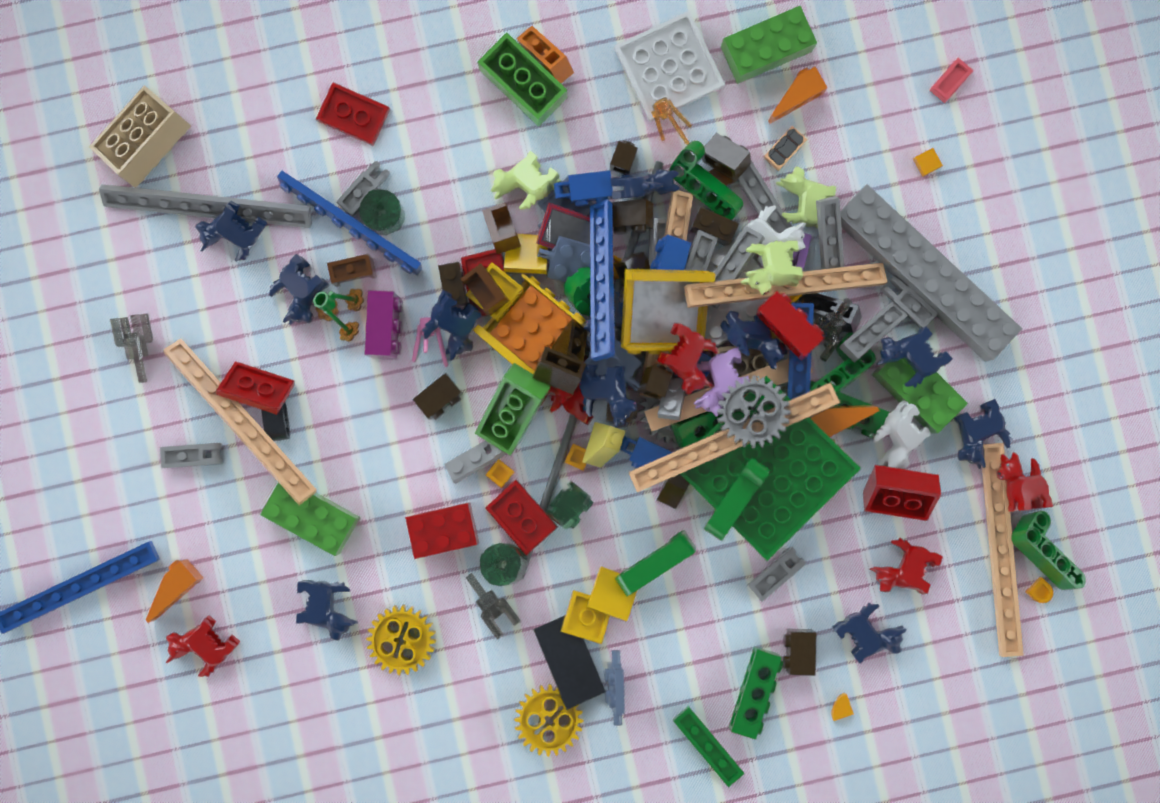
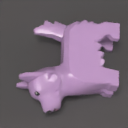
[694,347,750,417]

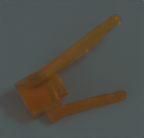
[651,97,692,145]

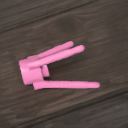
[412,317,448,367]

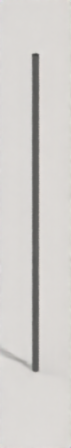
[516,161,664,579]

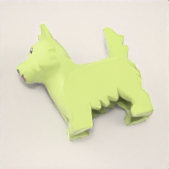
[490,151,561,210]
[776,167,836,229]
[741,241,803,295]

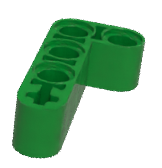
[669,140,743,220]
[810,333,876,394]
[703,458,771,542]
[1011,511,1086,591]
[615,530,696,596]

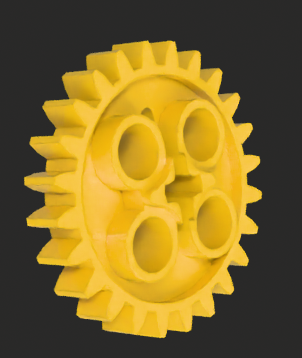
[366,604,436,676]
[514,684,584,757]

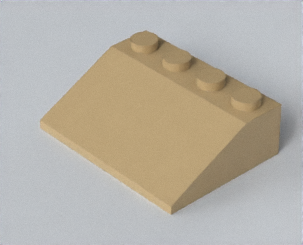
[89,85,191,188]

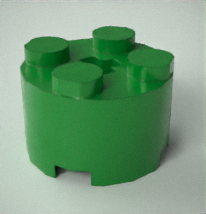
[564,267,591,316]

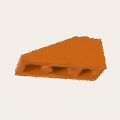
[516,26,574,83]
[768,66,828,124]
[809,405,880,437]
[145,559,204,623]

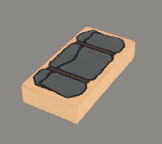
[763,126,808,171]

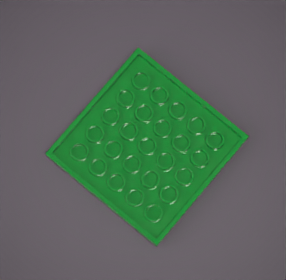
[680,376,861,561]

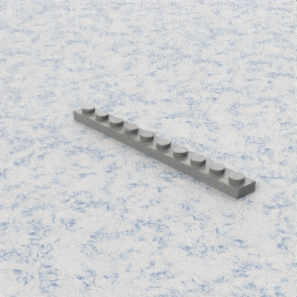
[99,184,312,228]

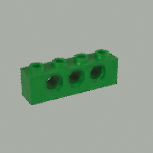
[810,380,890,438]
[671,411,724,448]
[729,646,783,740]

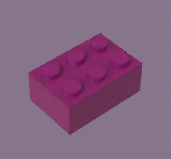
[364,290,403,359]

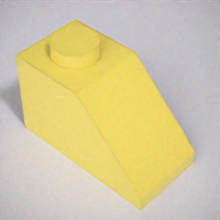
[582,422,625,468]

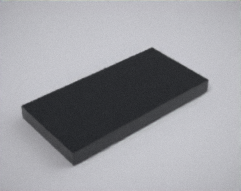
[533,615,606,710]

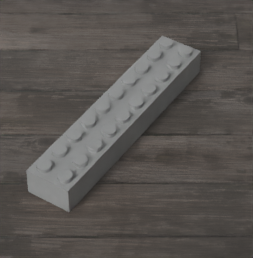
[840,184,1023,361]

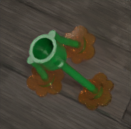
[313,288,364,342]

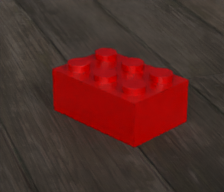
[756,291,824,361]
[863,465,941,521]
[405,502,479,559]

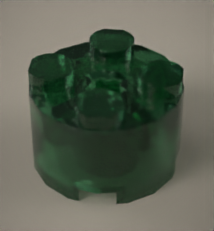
[359,189,405,236]
[545,480,594,530]
[479,543,528,586]

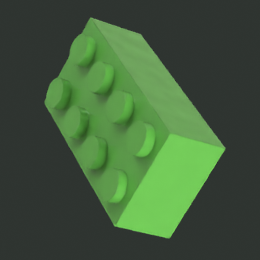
[721,6,817,84]
[477,32,568,127]
[871,358,968,434]
[475,363,551,456]
[260,482,360,556]

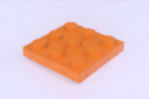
[490,286,577,371]

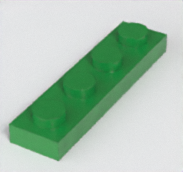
[672,705,745,788]

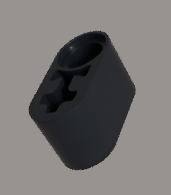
[261,402,290,441]

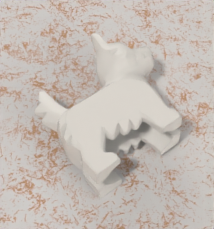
[735,205,806,265]
[875,400,932,469]

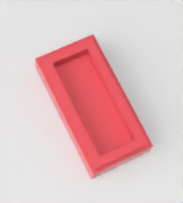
[929,57,974,103]

